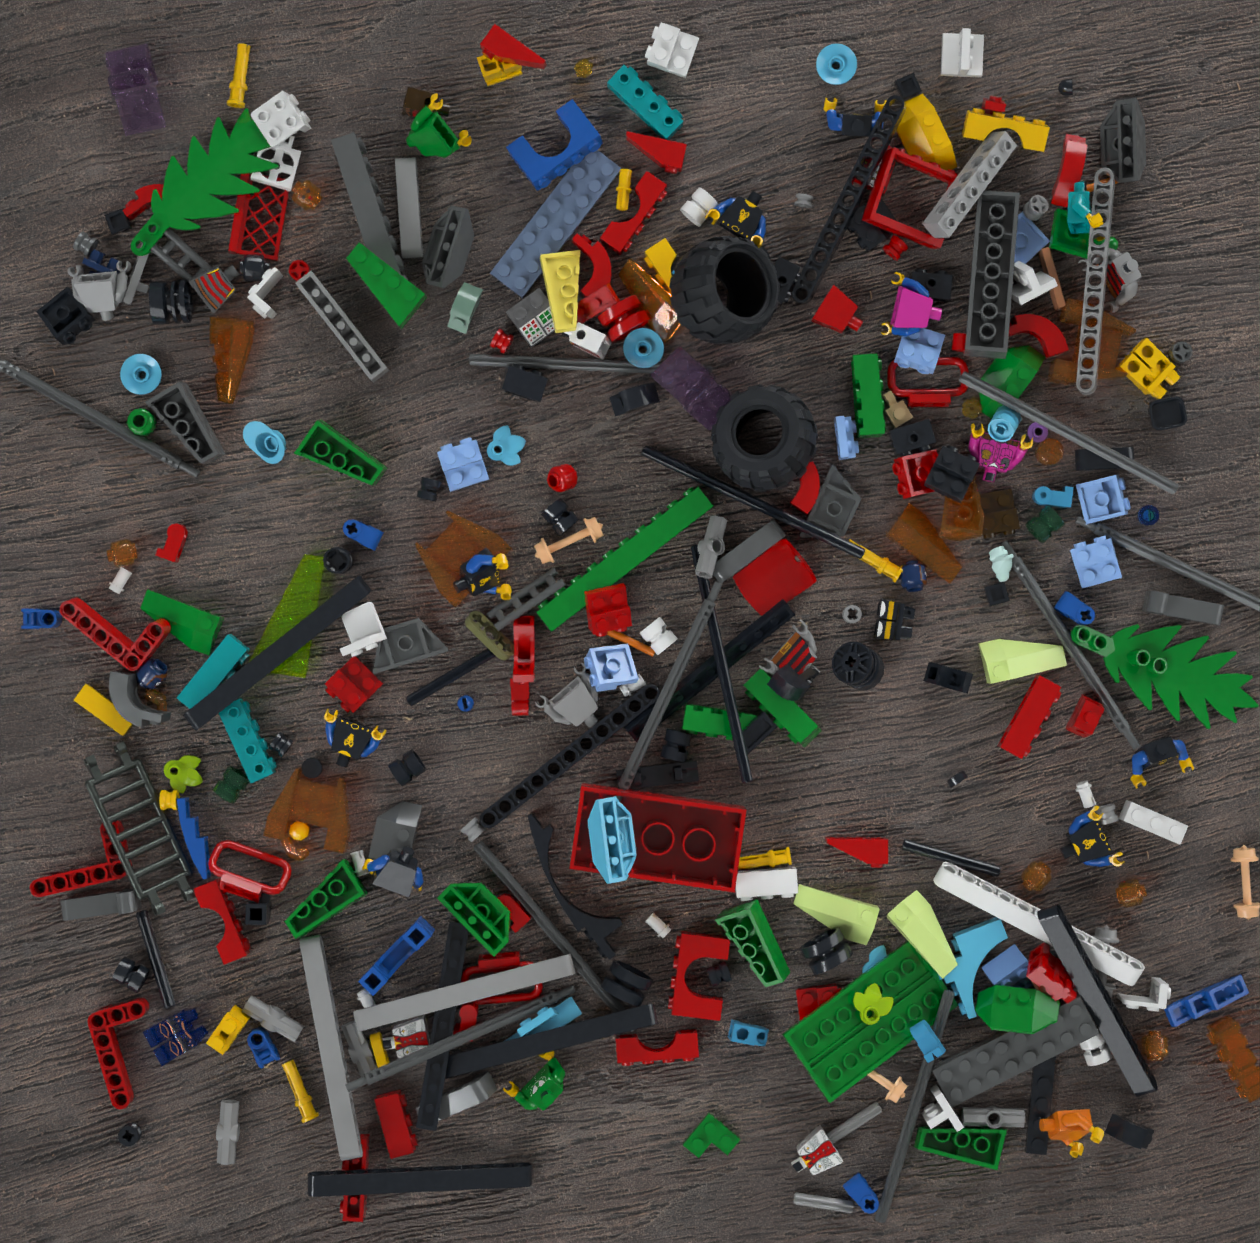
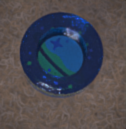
[1137,505,1159,526]

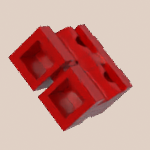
[1026,941,1077,1004]

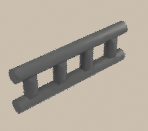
[137,226,212,287]
[487,567,566,631]

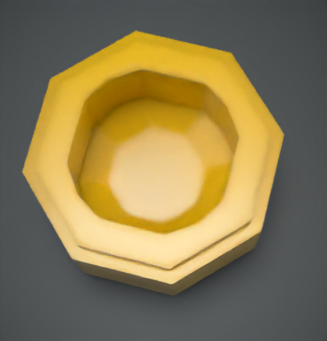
[289,820,310,841]

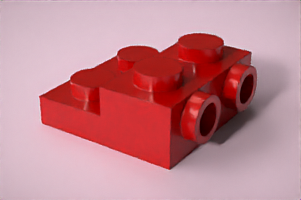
[892,449,938,499]
[584,583,632,637]
[325,656,383,713]
[795,983,841,1020]

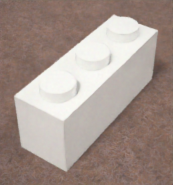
[1119,800,1188,845]
[735,867,798,901]

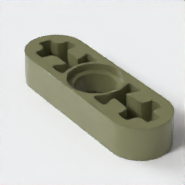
[465,611,514,660]

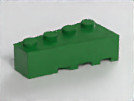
[346,242,427,330]
[851,354,886,439]
[294,420,388,485]
[744,669,821,748]
[682,703,758,741]
[284,859,369,939]
[715,899,790,987]
[914,1126,1007,1170]

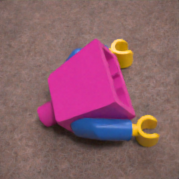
[881,272,942,336]

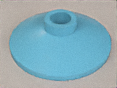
[816,44,857,85]
[623,328,664,368]
[120,354,162,395]

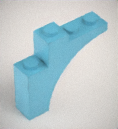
[937,917,1008,1019]

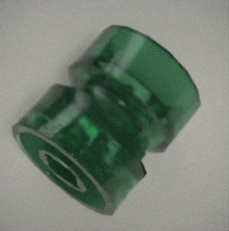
[1025,505,1065,544]
[212,766,250,804]

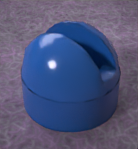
[457,695,474,712]

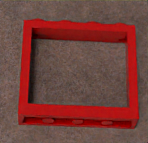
[862,147,958,249]

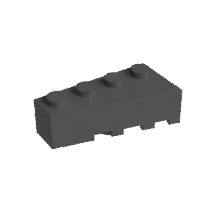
[145,382,226,464]

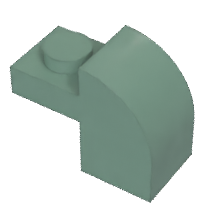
[447,282,483,334]

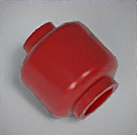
[547,464,578,492]

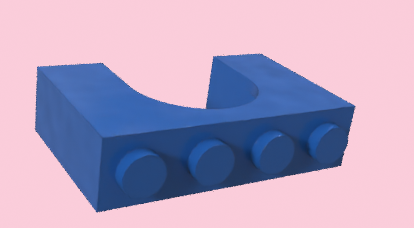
[506,99,603,191]
[358,916,435,996]

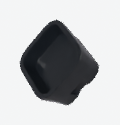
[1148,397,1187,431]

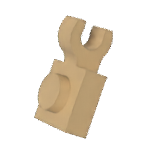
[882,391,913,428]

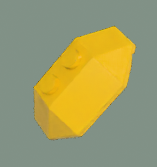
[896,93,957,170]

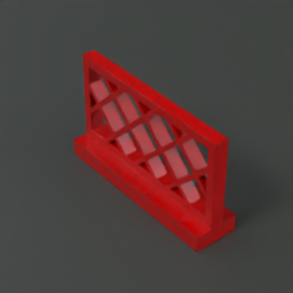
[228,173,289,261]

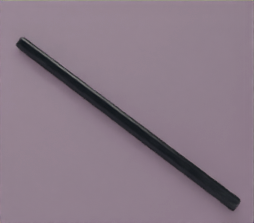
[641,445,865,559]
[691,544,753,783]

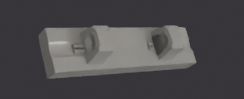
[122,243,162,305]

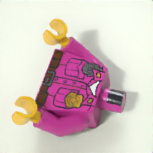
[968,423,1033,483]

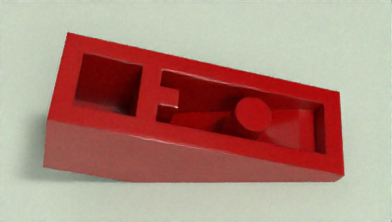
[480,24,547,69]
[626,131,687,174]
[825,837,888,868]

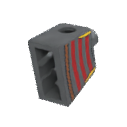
[187,264,240,313]

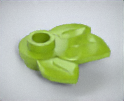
[164,755,203,793]
[853,983,894,1025]

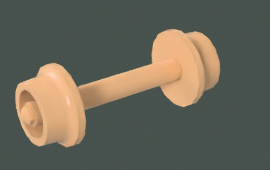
[534,517,604,564]
[1231,845,1260,920]
[868,1070,908,1103]

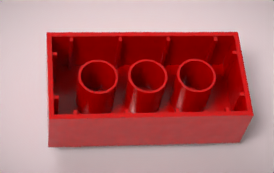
[569,783,747,893]

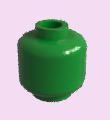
[127,408,157,436]

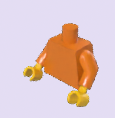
[1039,1109,1104,1158]

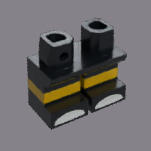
[873,599,915,640]

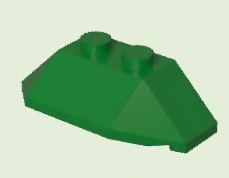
[979,345,1045,419]
[437,883,511,957]
[975,985,1060,1034]

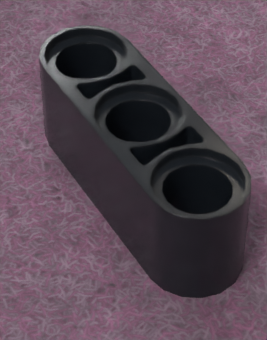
[1075,447,1134,471]

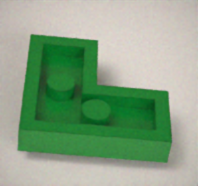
[683,1112,740,1158]

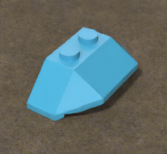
[587,796,637,884]

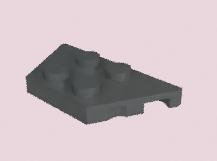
[799,465,861,538]
[373,618,449,674]

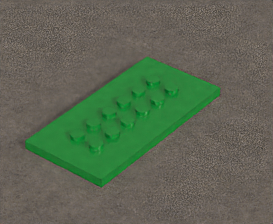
[782,940,958,1103]

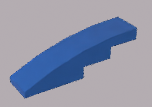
[177,797,211,879]
[1164,974,1249,1027]

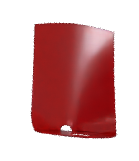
[733,539,817,616]

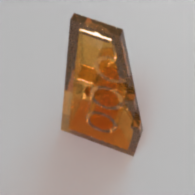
[618,258,680,343]
[209,317,254,404]
[938,476,984,541]
[884,503,962,584]

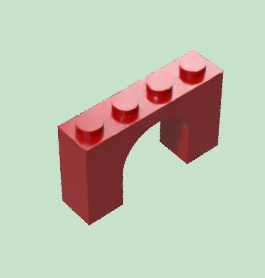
[668,931,730,1021]

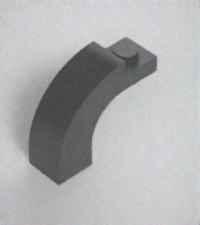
[109,669,171,727]

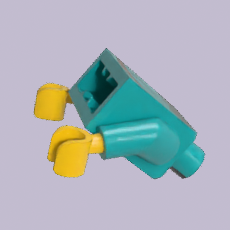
[1067,182,1105,241]

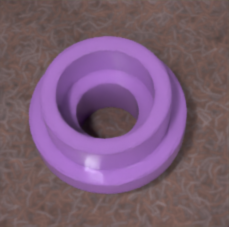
[1027,422,1048,442]

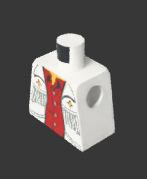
[562,322,612,360]
[383,1015,430,1058]
[791,1125,843,1175]

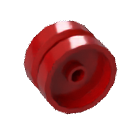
[597,295,650,343]

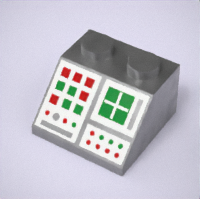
[506,288,555,348]

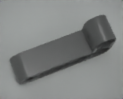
[713,519,786,584]
[1142,591,1224,626]
[60,888,142,921]
[415,1071,497,1121]

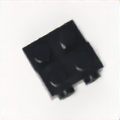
[847,198,897,252]
[36,286,95,346]
[923,445,980,503]

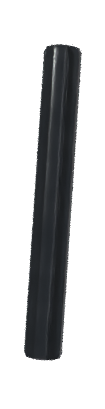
[406,648,495,706]
[902,839,1001,877]
[136,910,175,1009]

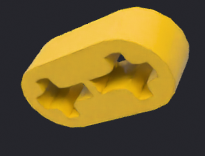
[370,1032,390,1068]

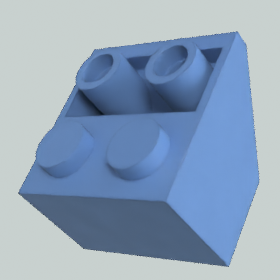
[981,944,1033,988]

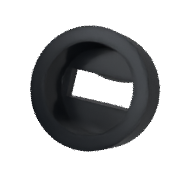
[1058,79,1073,96]

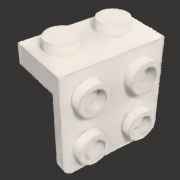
[251,90,311,147]
[247,267,283,320]
[340,602,387,657]
[1117,977,1171,1011]

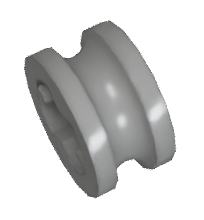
[794,193,814,208]
[842,605,862,624]

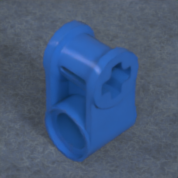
[343,519,384,551]
[1054,591,1095,625]
[21,608,63,629]
[247,1026,280,1069]
[843,1172,879,1214]

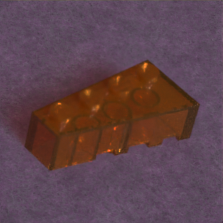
[1206,1015,1260,1103]

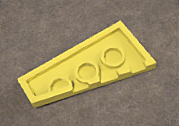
[540,250,580,333]

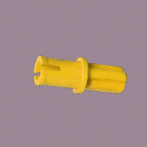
[616,169,632,211]

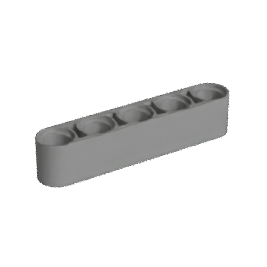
[395,157,423,259]

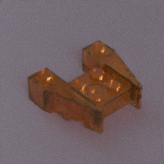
[1047,298,1136,385]
[415,510,513,608]
[263,767,351,853]

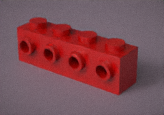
[997,675,1061,759]
[340,1134,370,1222]

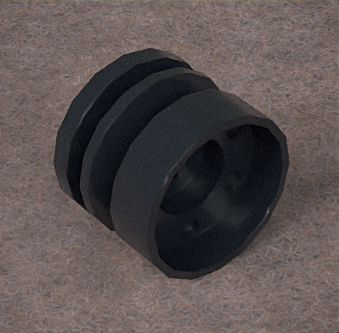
[149,280,193,325]
[832,642,884,691]

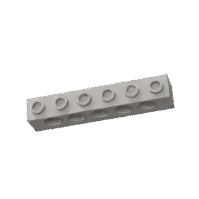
[922,131,1017,238]
[295,271,390,383]

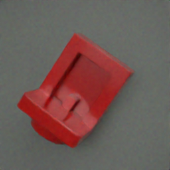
[981,96,1006,115]

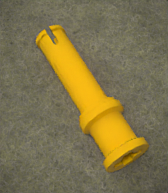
[227,43,251,108]
[849,539,903,583]
[738,847,792,870]
[282,1059,319,1123]

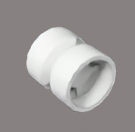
[680,187,718,227]
[640,617,677,655]
[1080,1029,1113,1066]

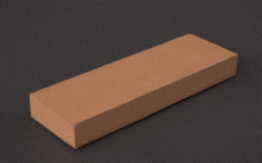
[1038,247,1066,311]

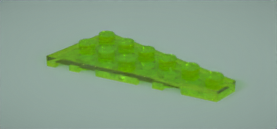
[248,554,324,678]

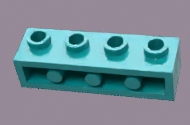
[607,65,683,140]
[177,634,251,709]
[219,698,277,783]

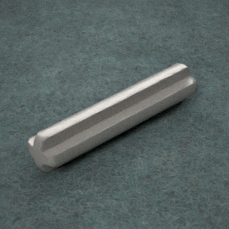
[827,1102,882,1143]
[793,1192,854,1213]

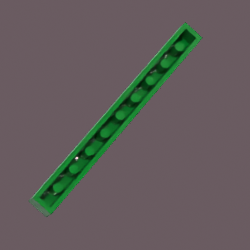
[536,487,713,632]

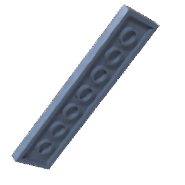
[490,150,622,299]

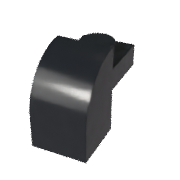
[609,383,660,417]
[923,662,973,694]
[767,664,816,701]
[245,882,272,925]
[1105,1113,1154,1149]

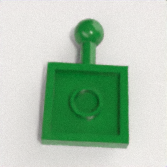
[1049,208,1118,259]

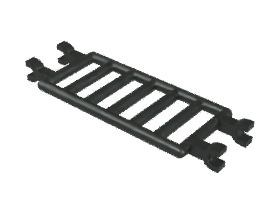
[83,741,195,916]

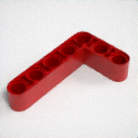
[60,597,171,671]
[30,820,132,897]
[88,997,149,1109]

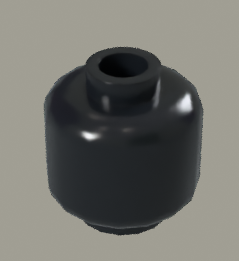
[240,254,270,281]

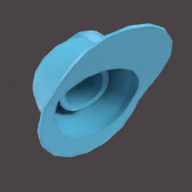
[243,421,287,464]

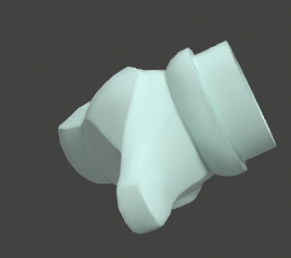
[989,546,1014,582]

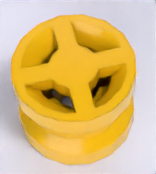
[159,790,180,810]

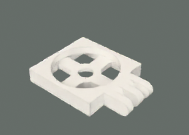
[251,136,301,191]

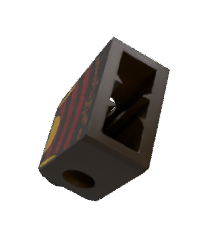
[402,87,450,117]

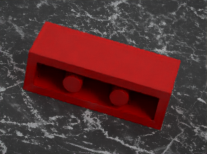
[374,1089,418,1159]

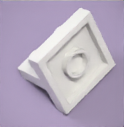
[940,28,984,77]
[1011,261,1058,305]
[921,1084,964,1132]

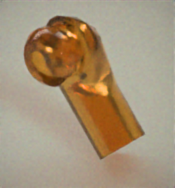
[144,689,168,712]
[281,837,309,861]

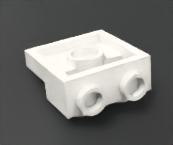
[645,22,699,78]

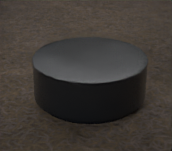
[301,758,323,778]
[947,770,968,788]

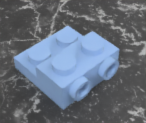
[894,328,945,374]
[834,416,859,460]
[437,437,489,492]
[1076,474,1131,524]
[1070,536,1122,588]
[584,643,639,692]

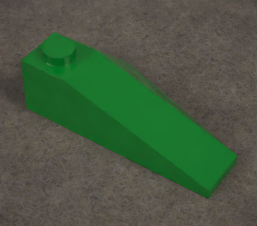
[140,589,224,656]

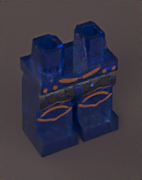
[143,1008,208,1066]

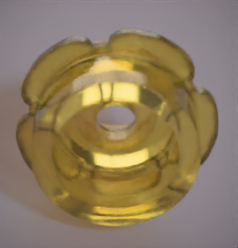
[574,59,593,78]
[962,398,982,419]

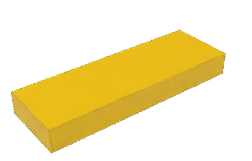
[74,684,133,736]

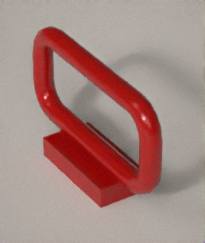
[887,357,969,408]
[208,840,292,903]
[461,951,543,1005]

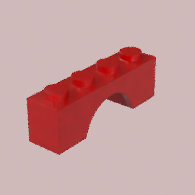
[600,171,668,255]
[193,877,251,965]
[615,1029,699,1066]

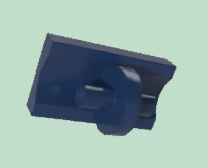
[82,249,123,274]

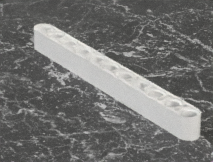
[933,862,1145,986]

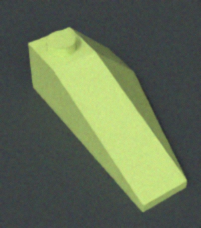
[978,639,1067,684]
[793,884,880,945]
[887,890,958,979]

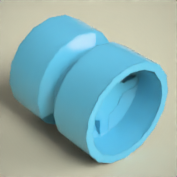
[988,405,1021,442]

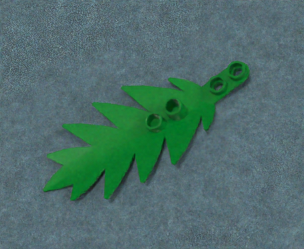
[131,108,279,256]
[1071,624,1259,729]

